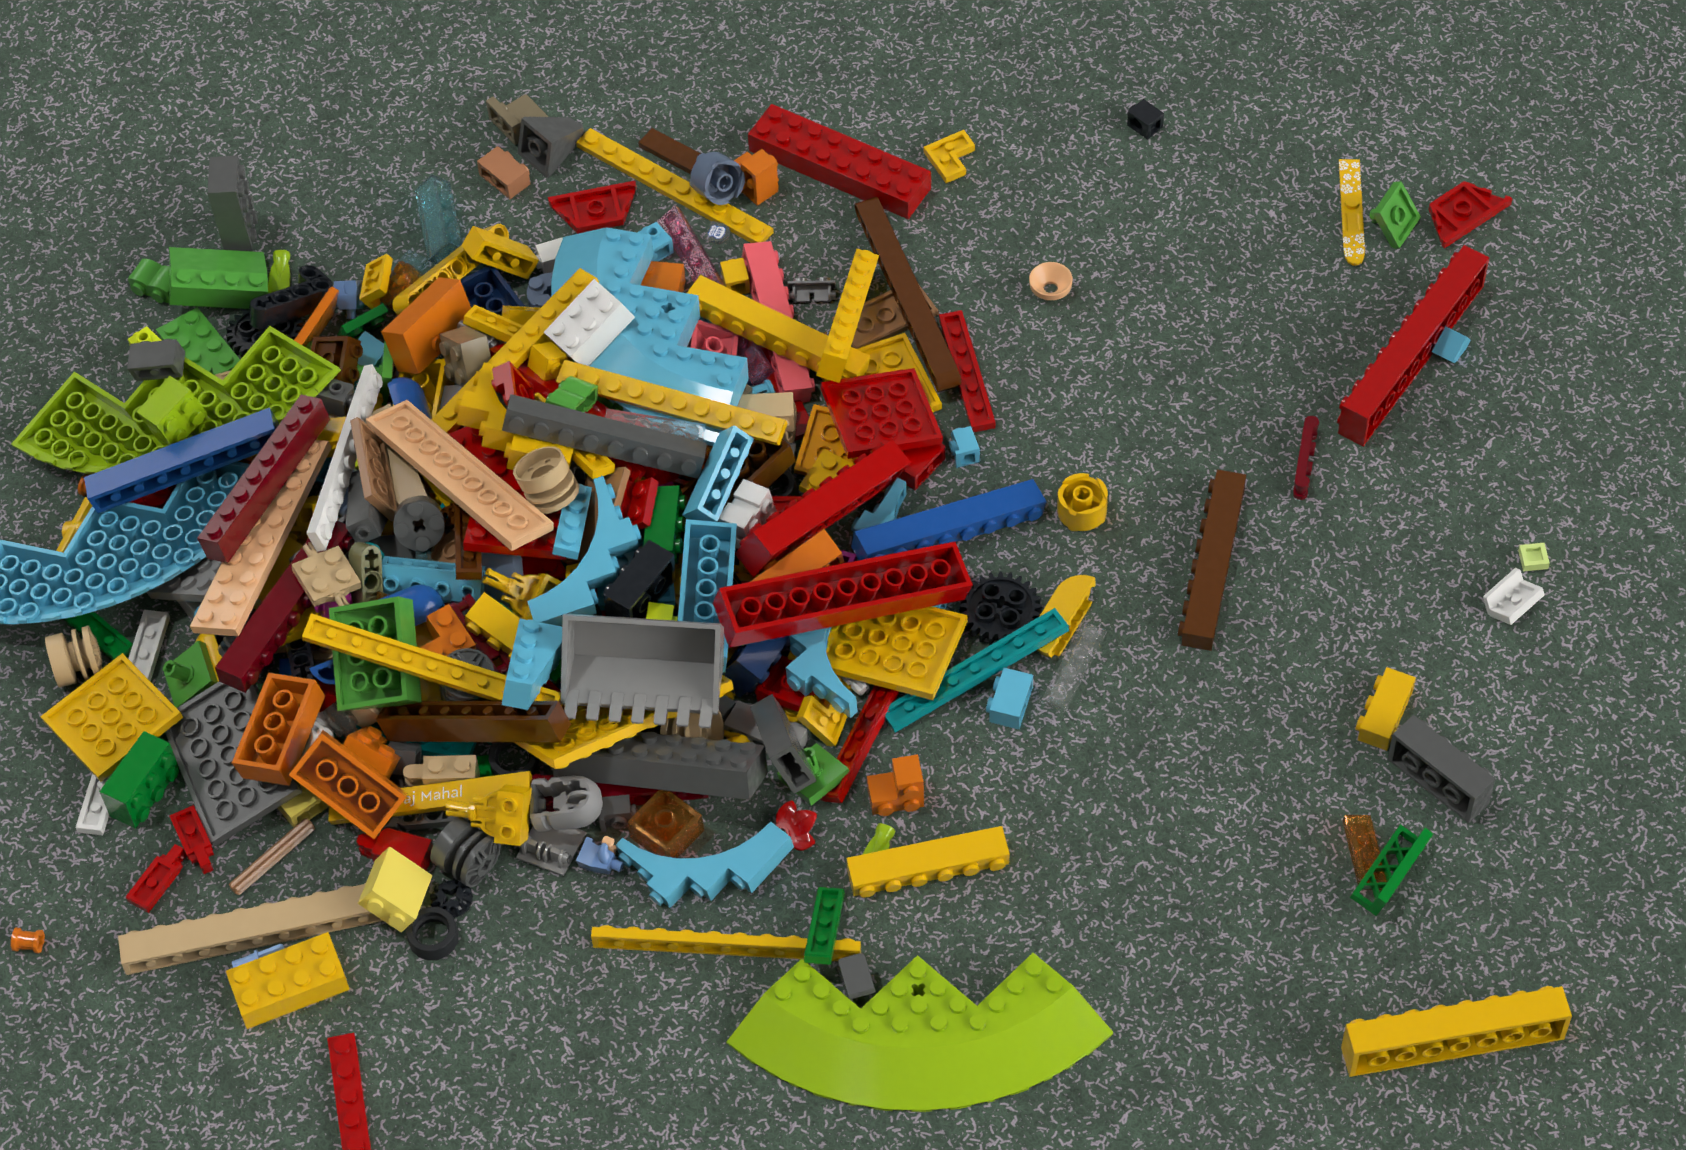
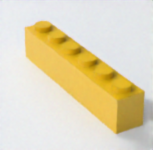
[846,826,1010,898]

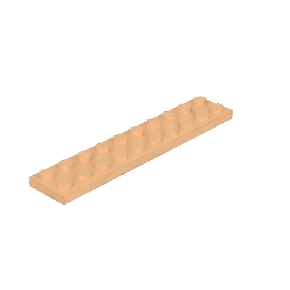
[366,400,554,551]
[190,440,331,636]

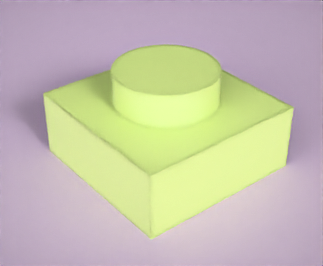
[1518,543,1550,571]

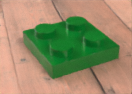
[337,303,388,339]

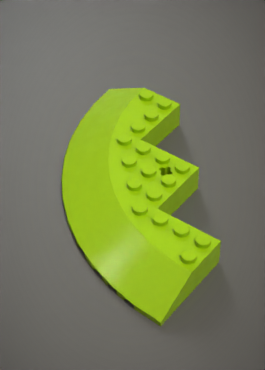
[11,326,341,474]
[726,953,1114,1112]

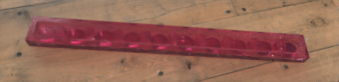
[658,205,775,386]

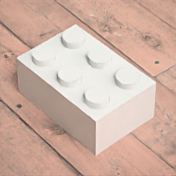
[544,279,635,366]

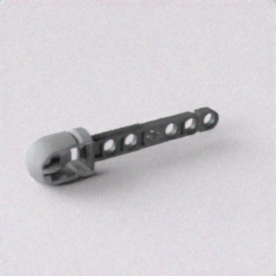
[381,775,603,832]

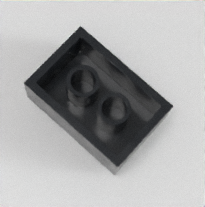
[603,540,676,619]

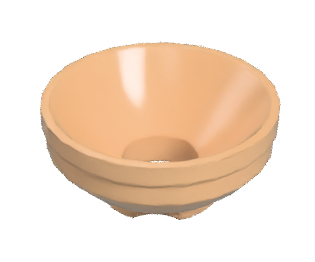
[1029,262,1073,300]

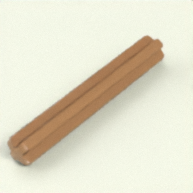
[229,818,315,895]

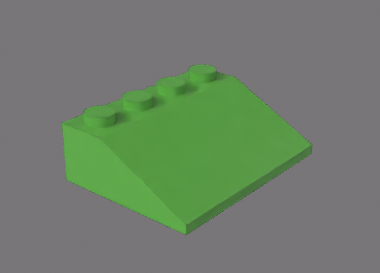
[169,247,268,309]
[329,596,422,711]

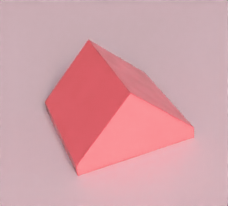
[689,320,739,356]

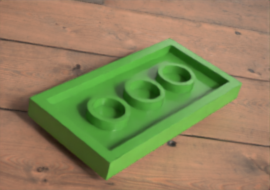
[156,307,240,375]

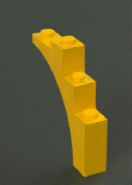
[454,362,574,470]

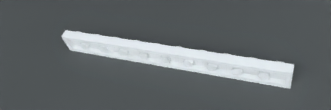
[306,364,383,552]
[76,610,170,835]

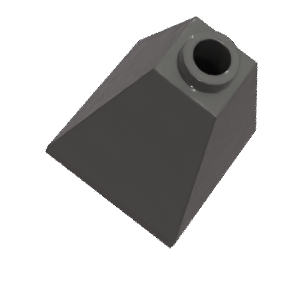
[517,117,584,178]

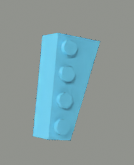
[502,619,562,710]

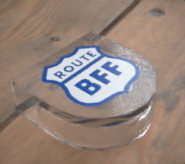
[703,221,731,246]

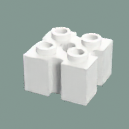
[719,479,777,549]

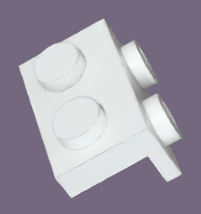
[1483,568,1544,625]

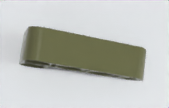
[349,542,383,604]

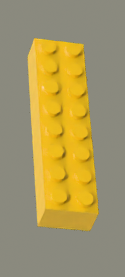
[1341,986,1572,1077]

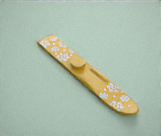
[1339,159,1365,266]

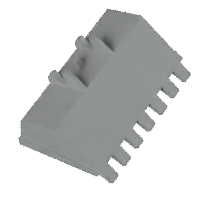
[561,614,724,728]

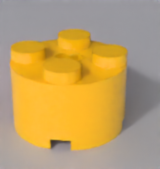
[1057,473,1108,531]

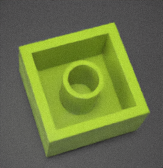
[137,376,208,445]

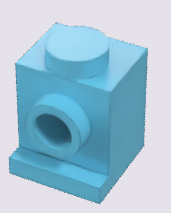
[949,426,980,468]

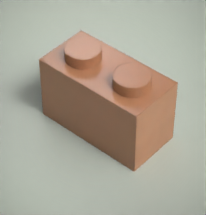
[477,146,530,199]

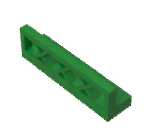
[1350,824,1434,916]

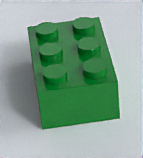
[99,731,179,829]

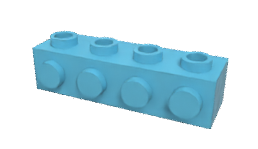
[682,425,754,522]
[382,556,486,603]

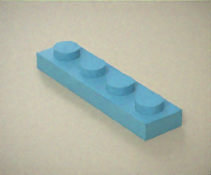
[552,484,592,560]

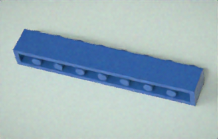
[84,407,279,513]
[851,479,1046,560]

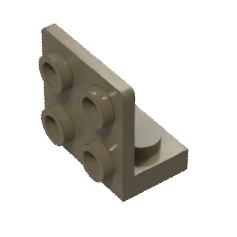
[486,94,548,145]

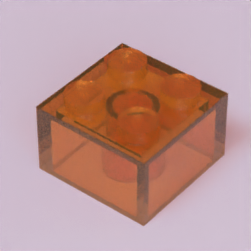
[628,790,704,858]

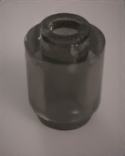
[322,701,359,739]

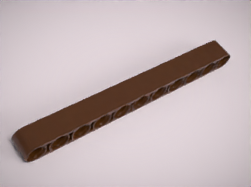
[854,197,962,392]

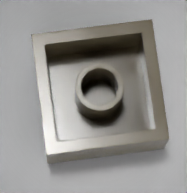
[439,326,491,386]

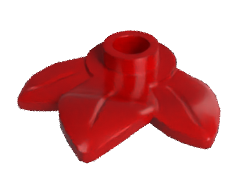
[776,800,817,851]

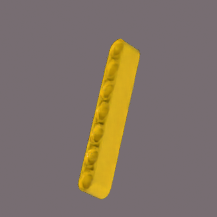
[393,224,509,315]

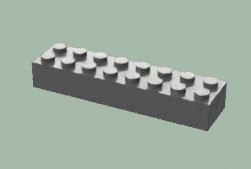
[552,732,768,800]

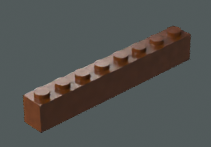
[1178,469,1247,651]
[376,701,571,743]

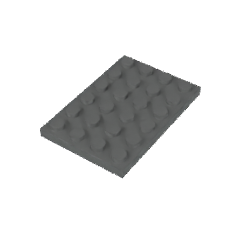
[165,682,302,846]

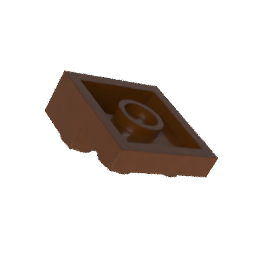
[311,336,363,385]

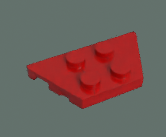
[548,181,637,234]
[1428,181,1512,249]

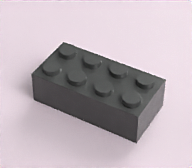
[207,155,258,251]
[1388,715,1496,824]

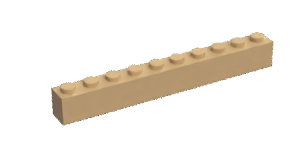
[118,883,383,975]

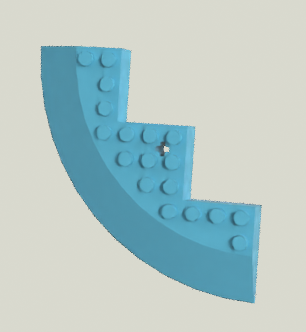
[551,227,749,446]
[0,461,250,624]

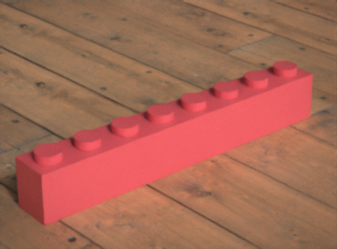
[742,241,815,403]

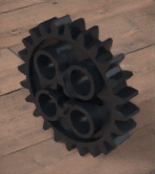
[226,309,304,358]
[960,571,1042,645]

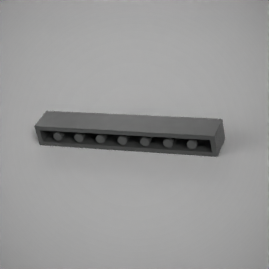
[502,394,707,479]

